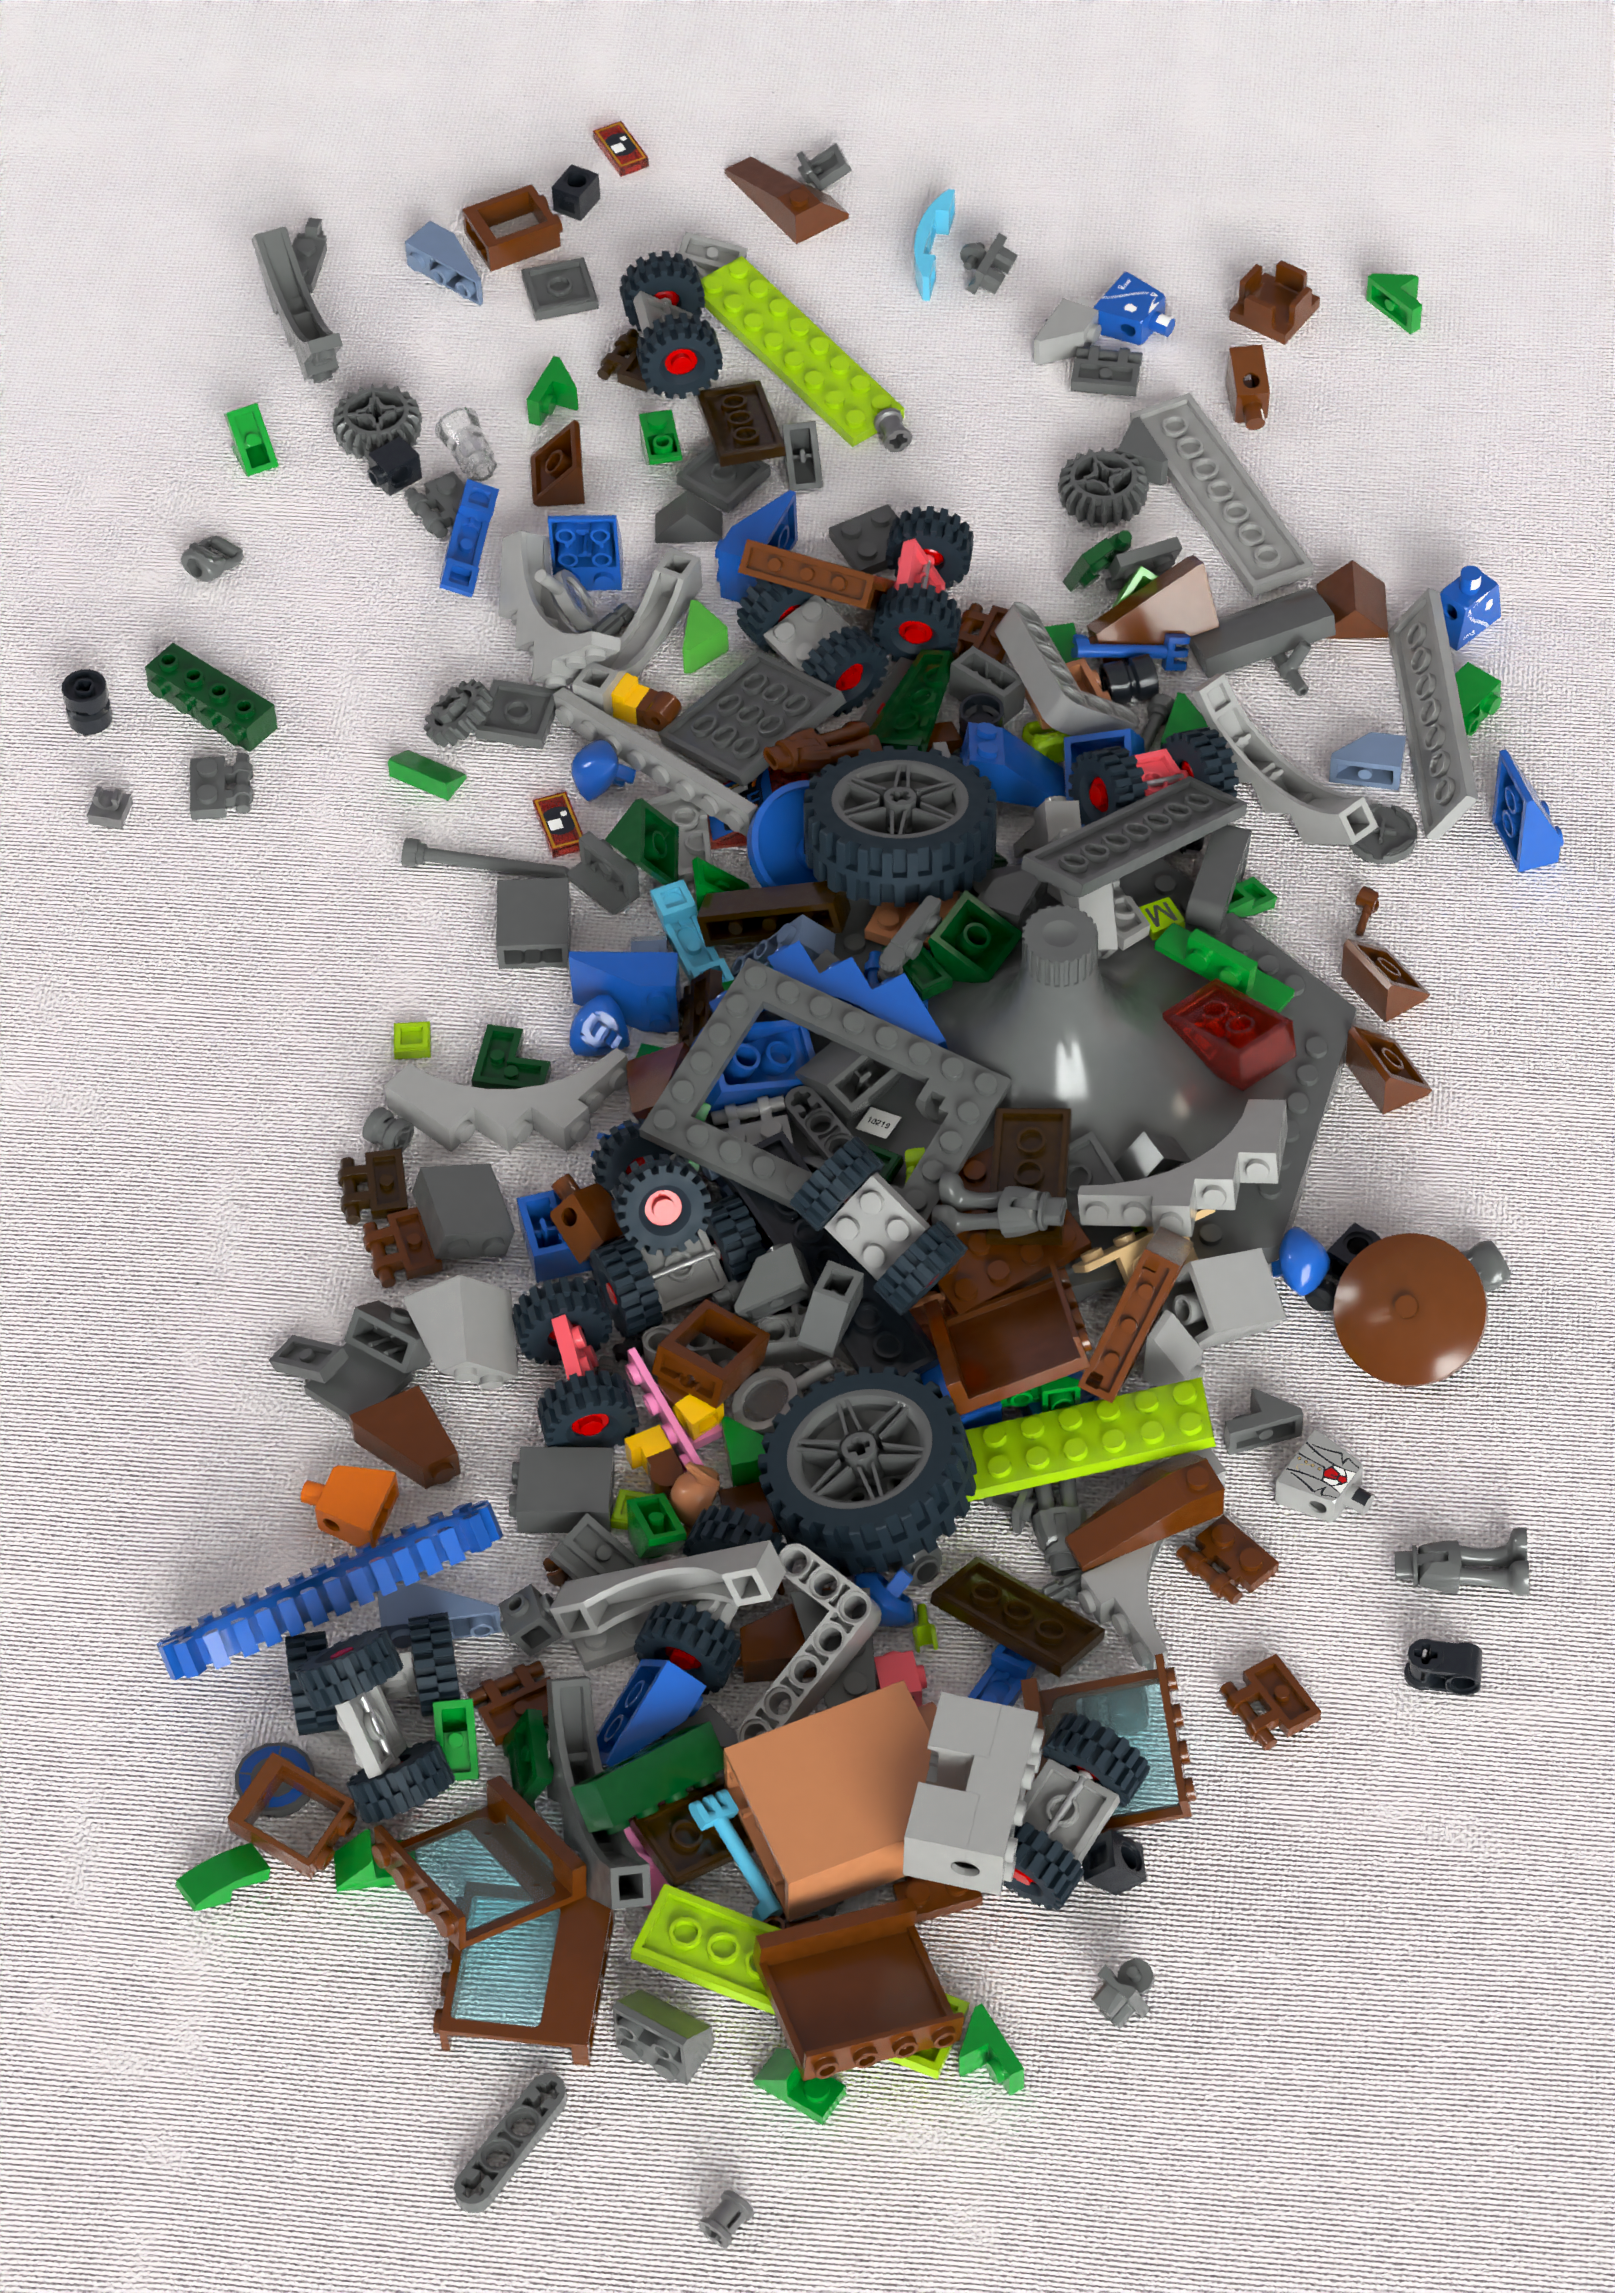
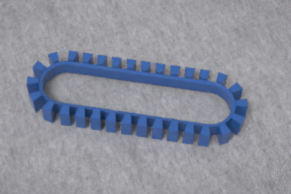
[157,1500,503,1680]

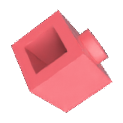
[874,1650,927,1707]

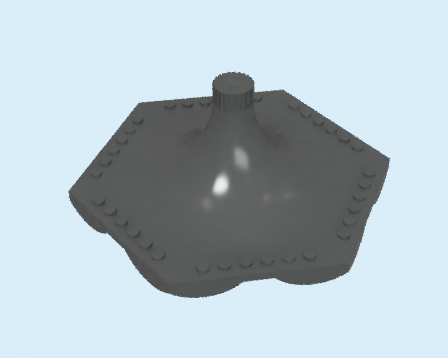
[758,857,1357,1303]

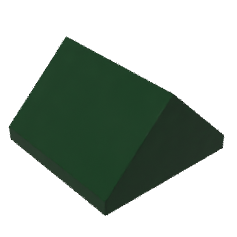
[605,798,679,885]
[928,890,1022,983]

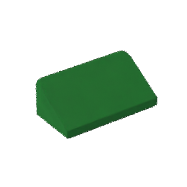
[387,750,467,801]

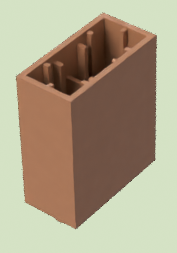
[724,1680,937,1922]

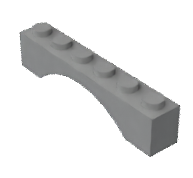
[572,547,702,715]
[550,1540,786,1641]

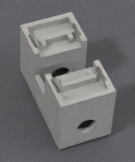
[903,1692,1044,1896]

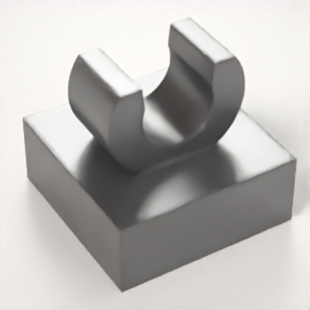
[87,786,133,829]

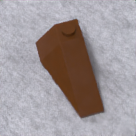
[725,157,849,244]
[1065,1452,1225,1572]

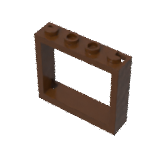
[1077,1226,1194,1403]

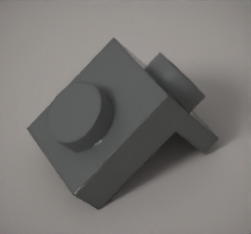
[796,143,852,191]
[984,1487,1037,1534]

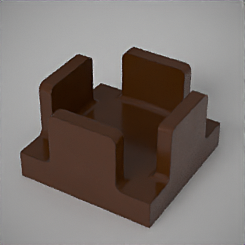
[1229,260,1320,345]

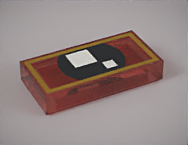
[593,121,649,177]
[532,791,583,858]

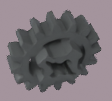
[424,679,493,748]

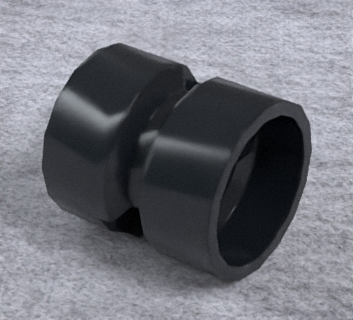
[1099,653,1159,705]
[61,669,113,735]
[959,693,1004,749]

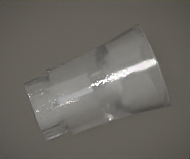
[435,407,497,482]

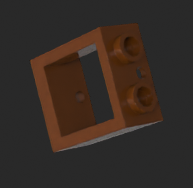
[462,184,563,272]
[652,1299,771,1409]
[227,1752,357,1879]

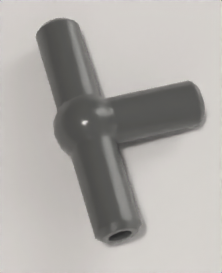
[1271,641,1311,696]

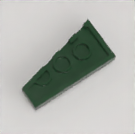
[869,649,955,752]

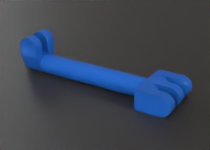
[1071,633,1190,671]

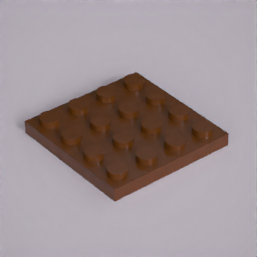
[926,1146,1092,1315]

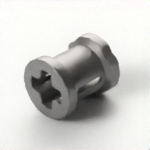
[873,408,912,452]
[699,2190,755,2248]

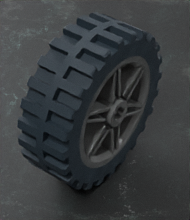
[803,746,997,907]
[758,1366,977,1575]

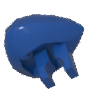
[571,739,636,802]
[569,995,630,1057]
[1271,1226,1330,1296]
[854,1566,915,1628]

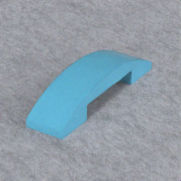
[914,189,955,301]
[650,879,735,983]

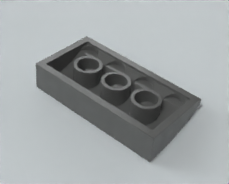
[1188,587,1336,679]

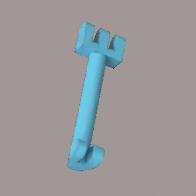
[689,1789,783,1922]

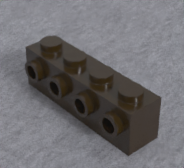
[697,881,851,947]

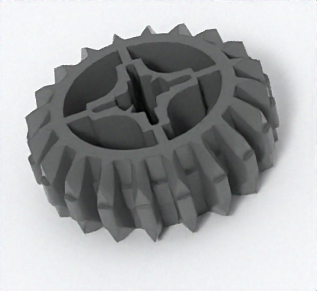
[332,383,422,460]
[1058,446,1149,527]

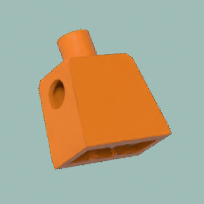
[300,1465,399,1548]

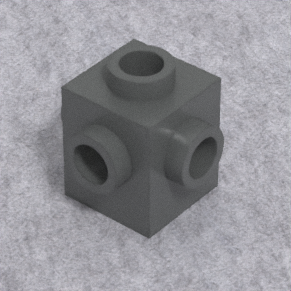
[498,1584,563,1657]

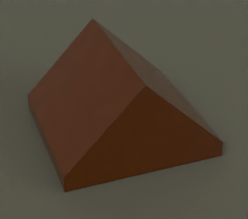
[530,420,585,507]
[1316,560,1388,639]
[1341,939,1430,1023]
[1346,1026,1432,1115]

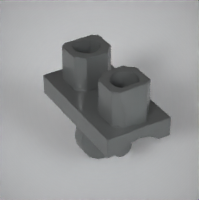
[960,233,1018,294]
[1091,1959,1155,2029]

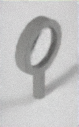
[534,569,598,632]
[731,1359,837,1436]

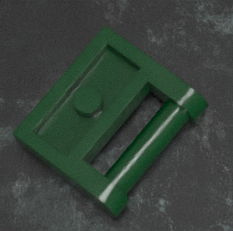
[502,1708,554,1811]

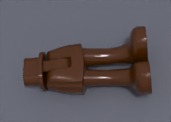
[763,720,882,773]

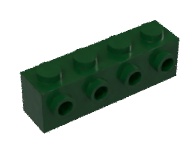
[145,643,278,752]
[570,1721,724,1835]

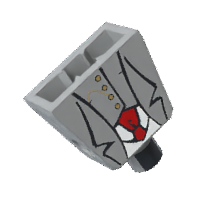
[1275,1429,1375,1523]

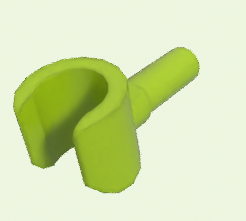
[905,1147,925,1184]
[912,1604,939,1653]

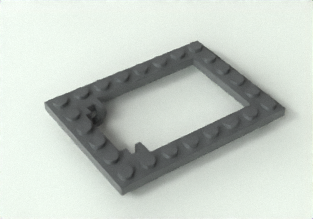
[639,958,1012,1224]

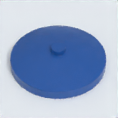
[747,780,818,888]

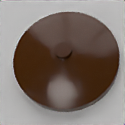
[1333,1233,1488,1387]

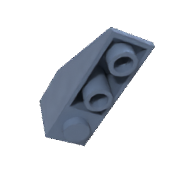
[405,221,483,306]
[731,914,836,979]
[377,1582,502,1648]

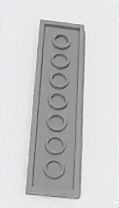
[1130,393,1314,597]
[1389,588,1478,840]

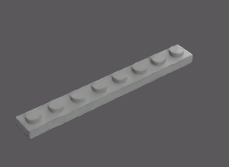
[553,687,758,837]

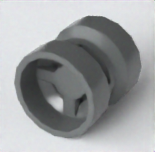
[362,1107,414,1152]

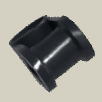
[1404,1639,1482,1695]

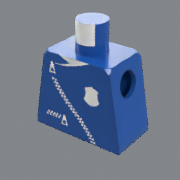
[1093,271,1175,345]
[1440,565,1501,651]

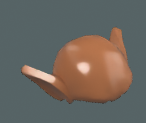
[669,1461,720,1545]

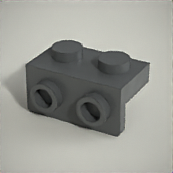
[567,831,640,915]

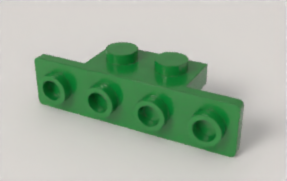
[1154,923,1295,1016]

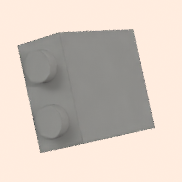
[1159,1248,1287,1350]
[404,1275,518,1389]

